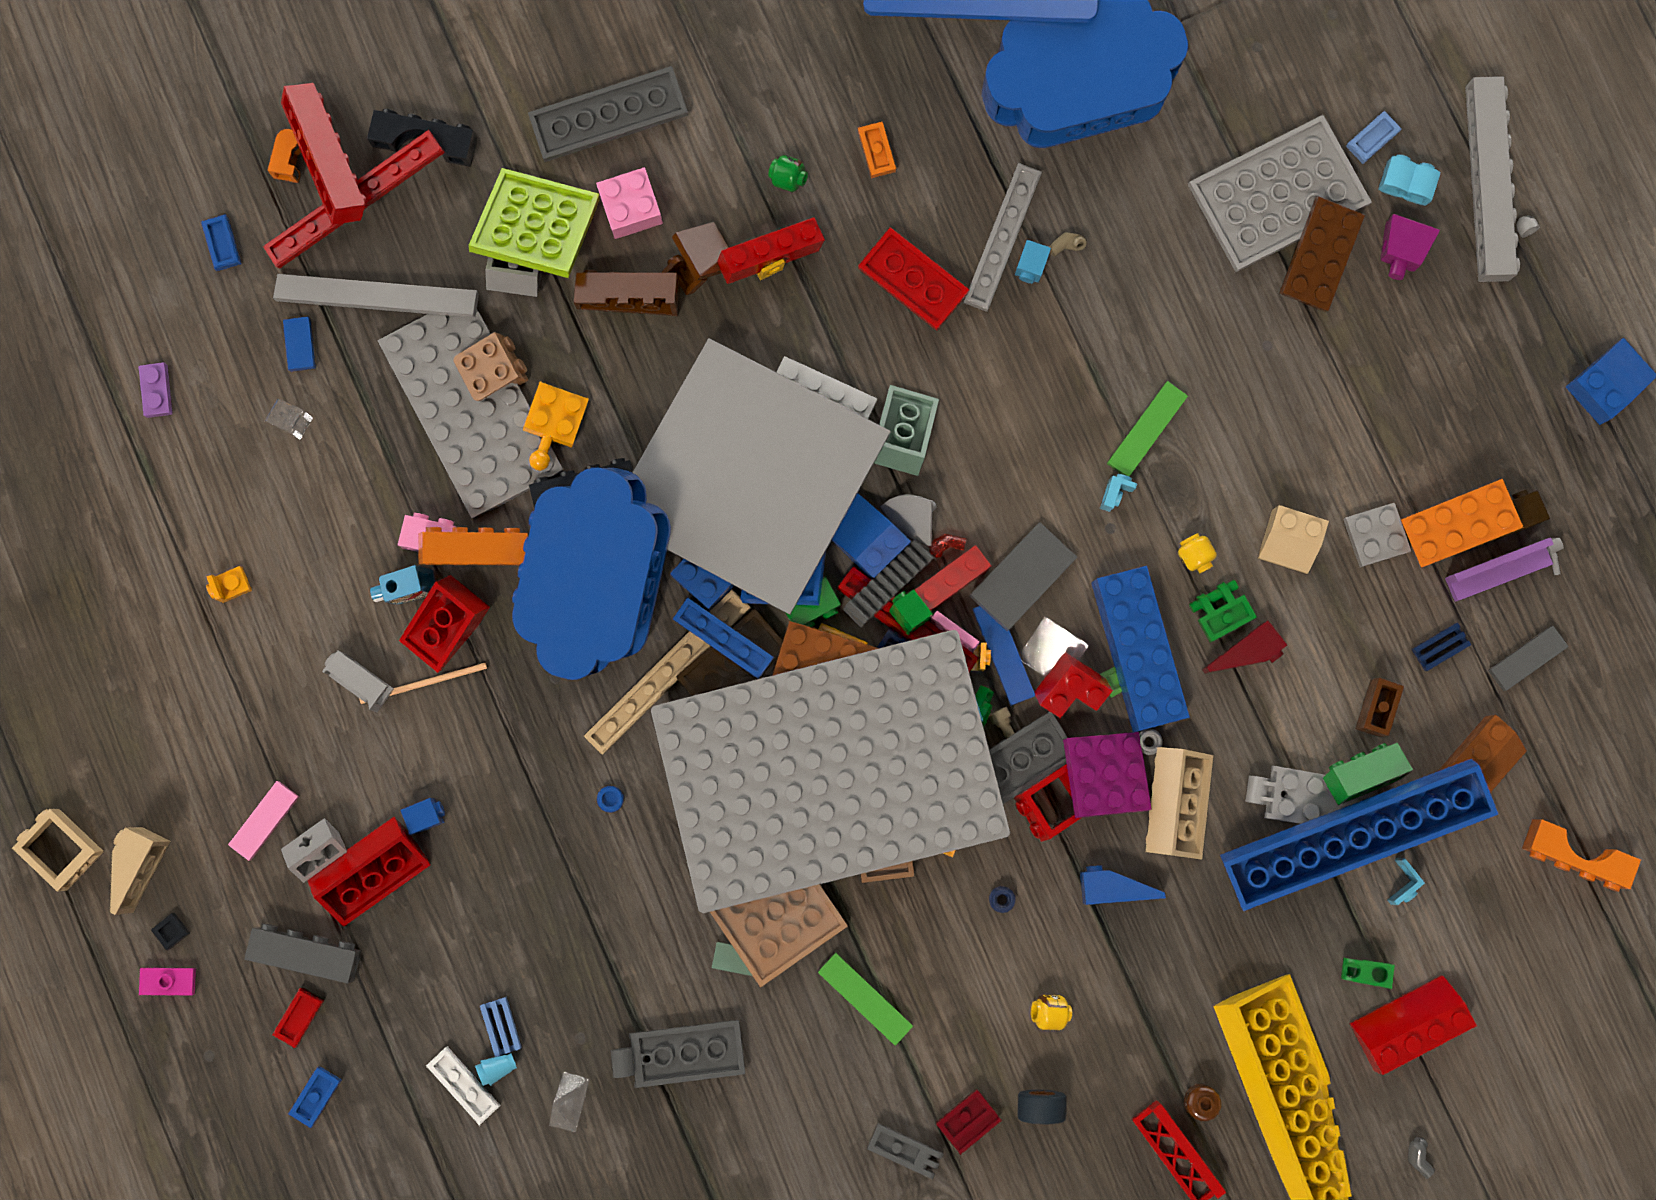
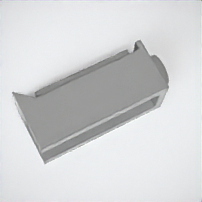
[322,650,394,713]

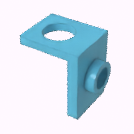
[1387,858,1425,905]

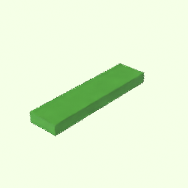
[1107,381,1188,476]
[818,952,913,1046]

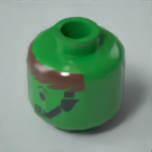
[768,155,808,192]

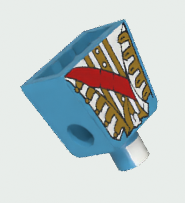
[370,565,436,604]

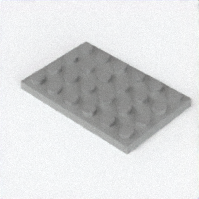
[1188,115,1372,272]

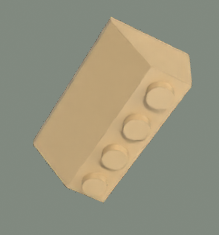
[1146,747,1213,859]

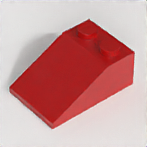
[399,575,490,673]

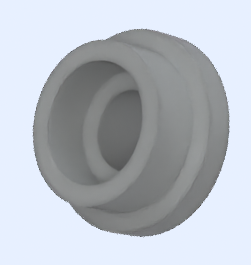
[1139,729,1163,755]

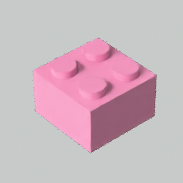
[596,167,663,239]

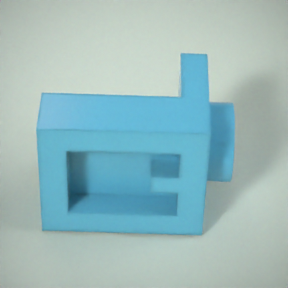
[1100,474,1137,512]

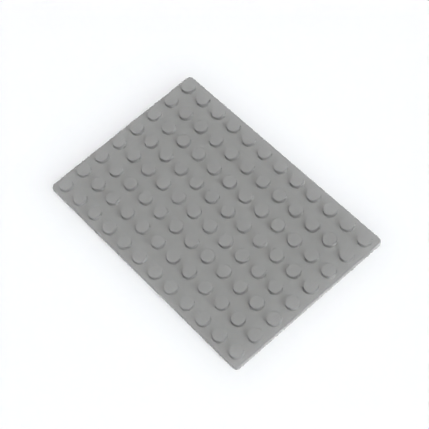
[651,630,1010,913]

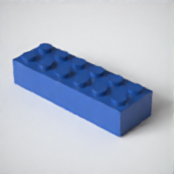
[1091,566,1190,732]

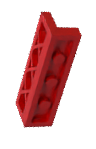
[1131,1100,1226,1200]

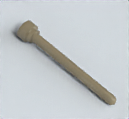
[989,706,1058,824]

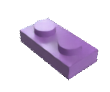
[139,362,173,418]

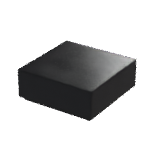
[151,913,190,951]

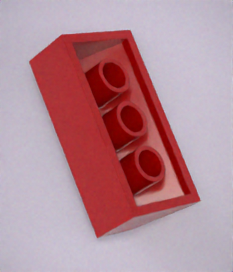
[307,817,431,927]
[1349,975,1477,1075]

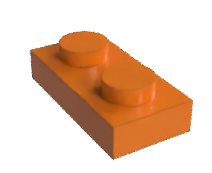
[858,122,896,178]

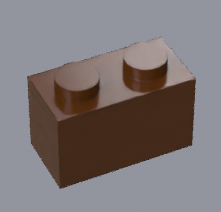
[1355,678,1404,737]

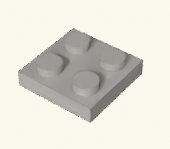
[1343,503,1411,567]

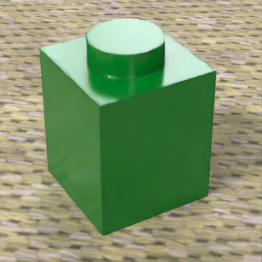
[889,589,933,635]

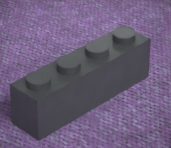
[244,923,362,983]

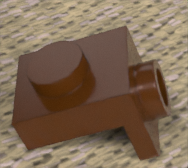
[662,254,708,295]

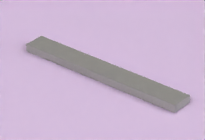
[273,274,479,318]

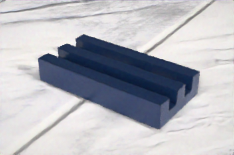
[1411,623,1471,671]

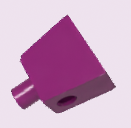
[1380,214,1439,280]

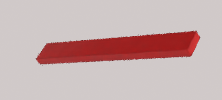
[263,130,445,269]

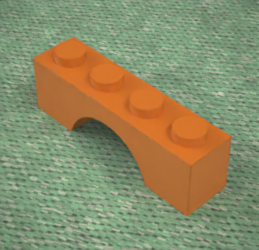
[1522,819,1641,892]

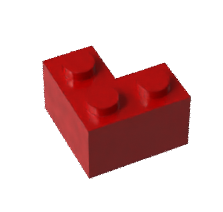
[1034,652,1113,718]

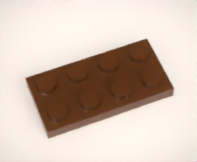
[1279,196,1365,312]

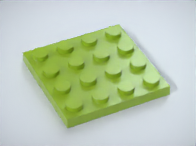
[469,168,599,278]

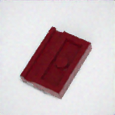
[935,1088,1002,1155]

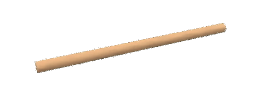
[359,662,487,704]

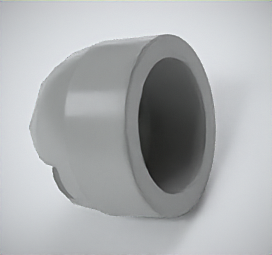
[1516,216,1540,238]

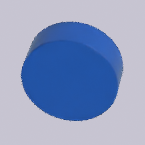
[597,786,624,812]

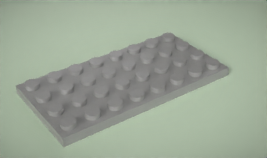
[377,308,564,520]

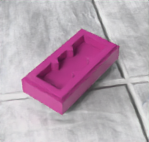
[139,968,196,995]

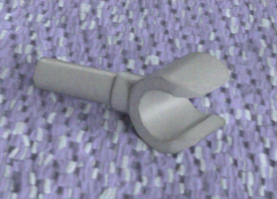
[1546,538,1564,575]

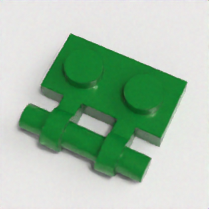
[1189,580,1257,643]

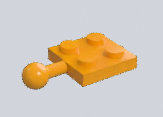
[523,382,589,471]

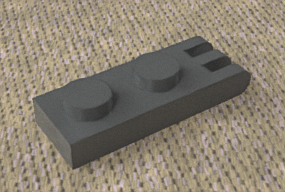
[867,1123,944,1179]

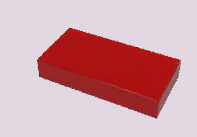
[272,987,325,1048]

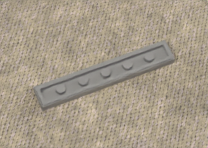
[964,163,1042,312]

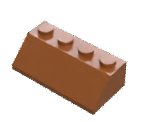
[1437,714,1527,793]

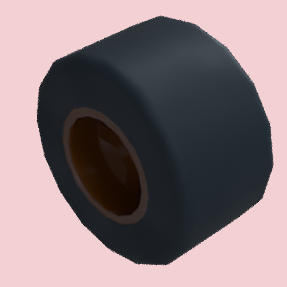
[1018,1090,1066,1124]

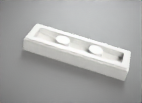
[426,1046,501,1125]

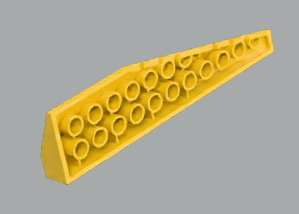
[1213,974,1352,1200]

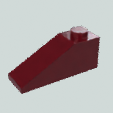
[1202,621,1287,674]

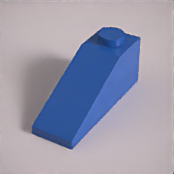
[1080,865,1166,905]

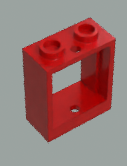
[1014,764,1081,842]

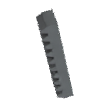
[843,539,935,628]

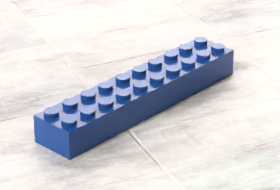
[1220,759,1498,911]

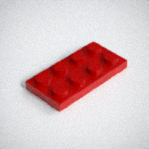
[858,227,969,331]

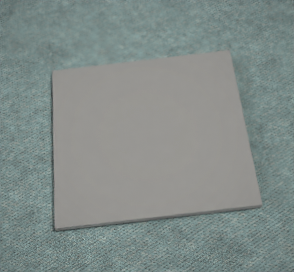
[633,338,891,615]

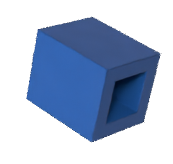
[401,798,445,835]

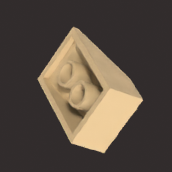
[110,827,171,915]

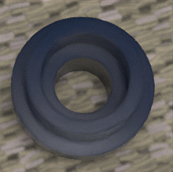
[989,886,1015,913]

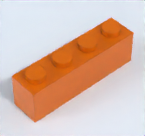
[418,527,528,565]

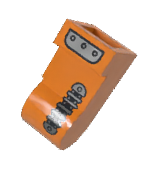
[267,129,301,183]

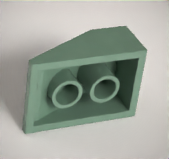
[874,385,939,476]

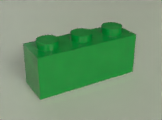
[1323,743,1413,806]

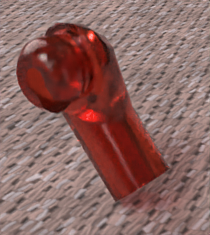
[929,534,967,558]

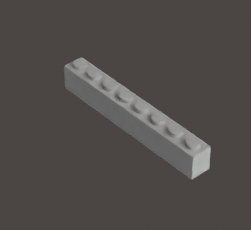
[1465,77,1520,282]

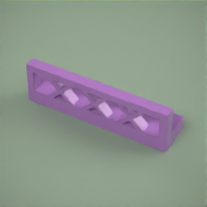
[1445,537,1554,602]

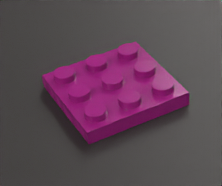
[1063,732,1152,818]

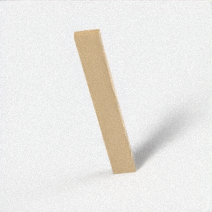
[584,590,751,755]

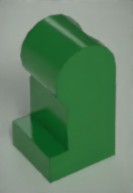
[1341,958,1395,989]

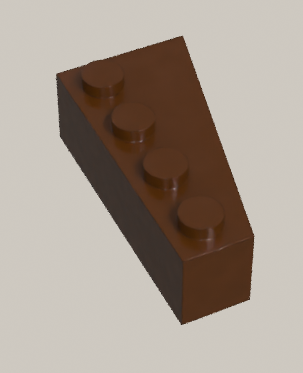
[574,270,680,316]

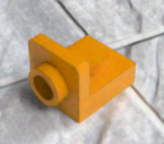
[206,566,252,603]

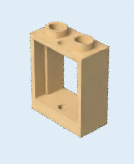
[12,809,104,892]

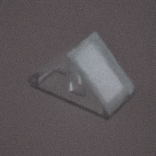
[265,399,313,440]

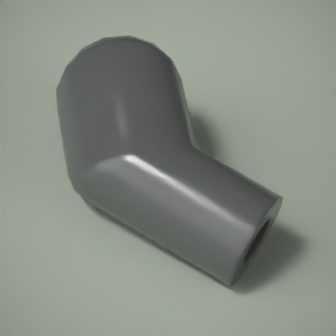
[1408,1137,1435,1179]

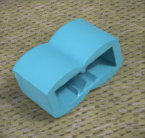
[1378,155,1441,206]

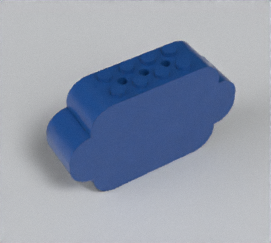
[982,0,1188,148]
[512,468,671,680]

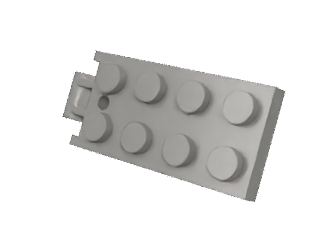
[1245,766,1378,824]

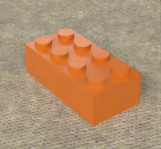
[1401,479,1523,568]

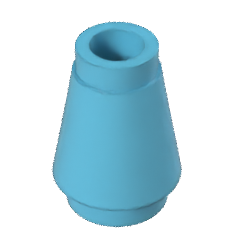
[475,1053,517,1086]

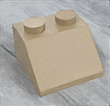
[1258,505,1329,574]

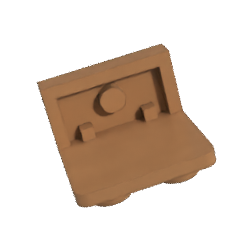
[453,332,528,401]

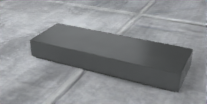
[1488,626,1569,691]

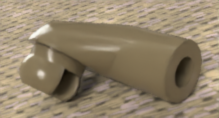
[1048,232,1087,257]

